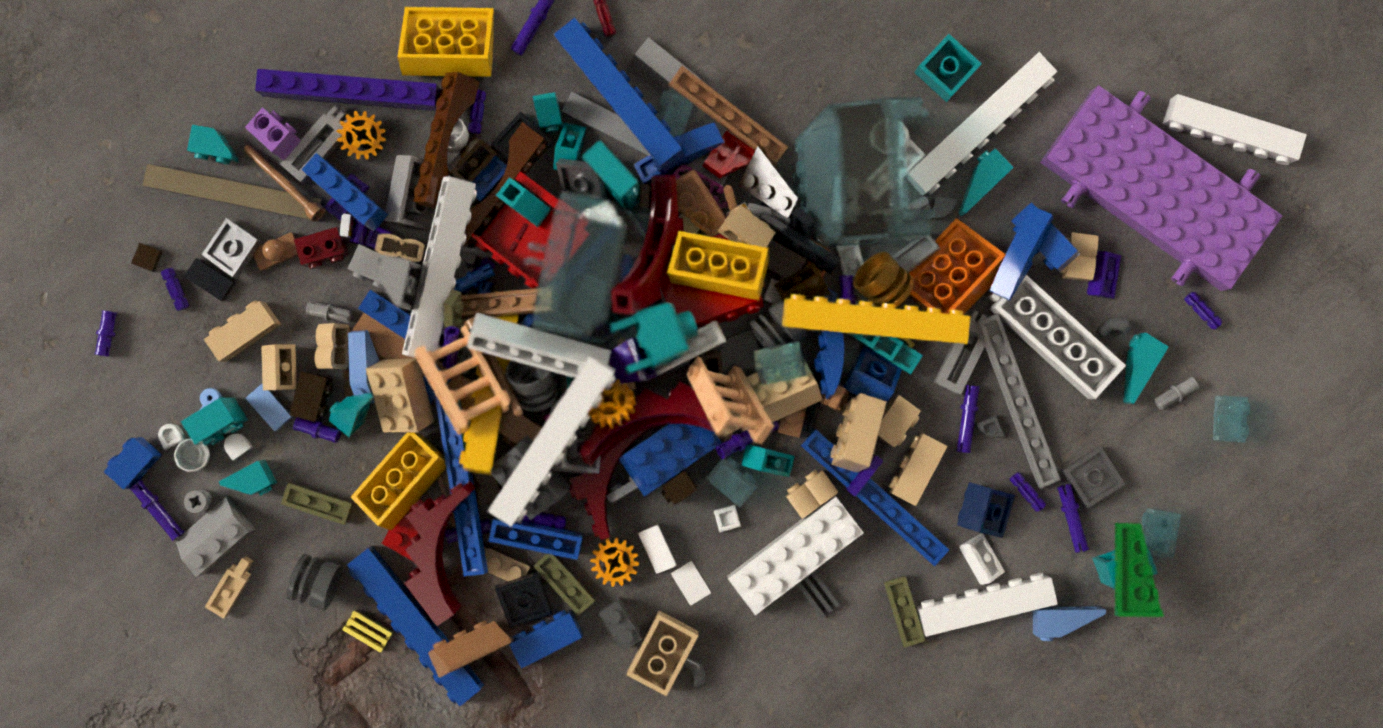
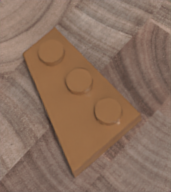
[676,169,726,237]

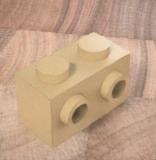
[718,205,775,247]
[261,344,297,391]
[877,394,921,448]

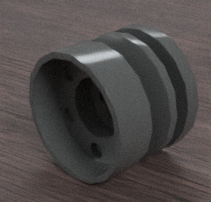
[749,300,808,360]
[506,360,561,412]
[287,554,343,611]

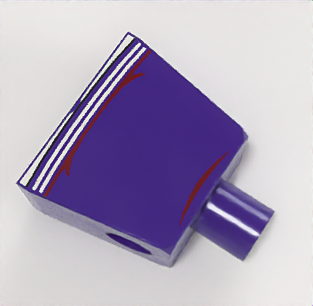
[608,337,658,384]

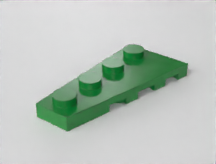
[1115,523,1164,617]

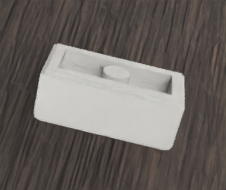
[638,524,677,574]
[959,533,1005,585]

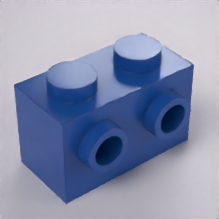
[104,437,162,490]

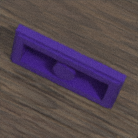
[1087,251,1121,299]

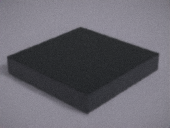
[491,112,554,164]
[495,572,552,627]

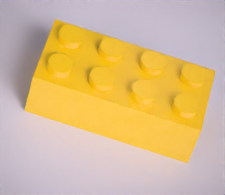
[668,231,770,300]
[351,432,446,531]

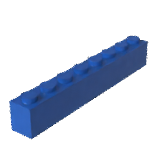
[554,17,686,172]
[347,546,484,706]

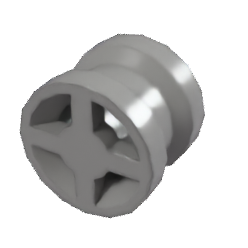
[184,489,212,513]

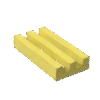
[342,609,394,653]

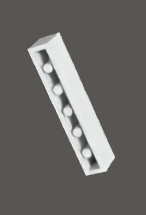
[1163,94,1307,165]
[467,313,611,378]
[916,573,1058,636]

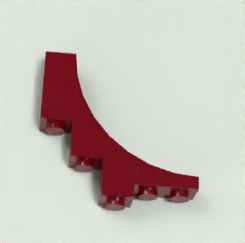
[611,174,684,314]
[579,382,716,466]
[569,425,660,540]
[405,481,476,626]

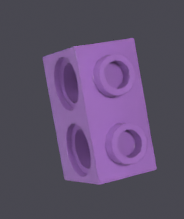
[245,107,301,161]

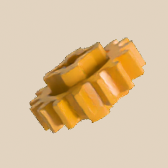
[336,111,386,160]
[587,379,636,428]
[590,537,639,587]

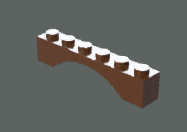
[413,72,480,210]
[463,122,547,248]

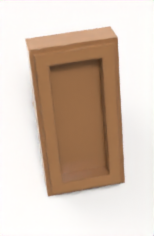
[253,232,298,271]
[820,385,850,413]
[777,407,807,438]

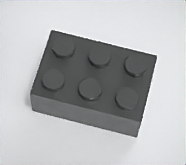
[492,435,571,520]

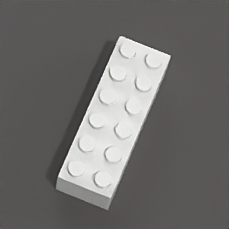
[989,275,1126,399]
[727,496,863,615]

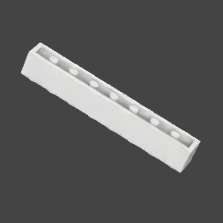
[905,52,1058,196]
[402,177,477,357]
[488,354,616,527]

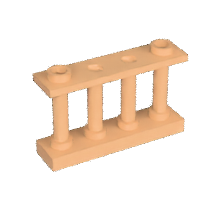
[415,326,511,435]
[686,357,774,444]

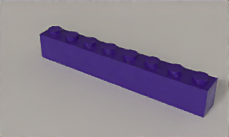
[255,69,441,111]

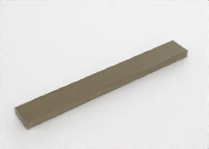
[142,164,323,222]

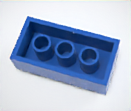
[619,424,722,497]

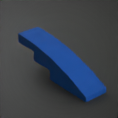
[990,206,1053,301]

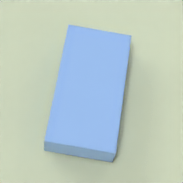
[246,383,294,431]

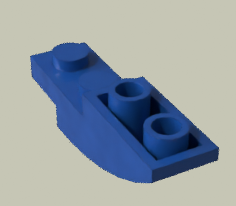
[634,123,725,185]
[814,330,844,400]

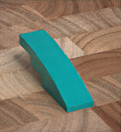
[845,332,923,375]

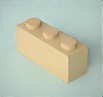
[204,301,281,362]
[888,433,947,506]

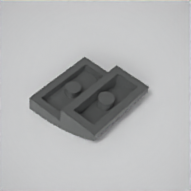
[712,328,767,377]

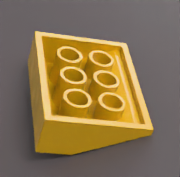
[397,7,494,77]

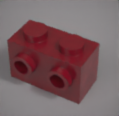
[294,227,350,269]

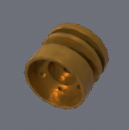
[853,251,914,308]

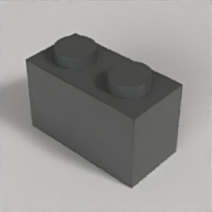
[599,597,643,651]

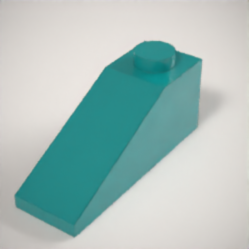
[958,148,1014,216]
[1123,333,1169,404]
[329,393,373,437]

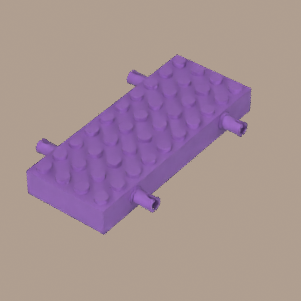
[1040,85,1282,291]

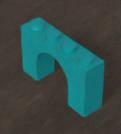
[582,140,640,210]

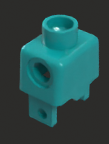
[610,303,698,375]

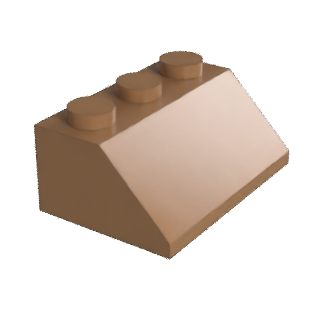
[428,620,511,678]

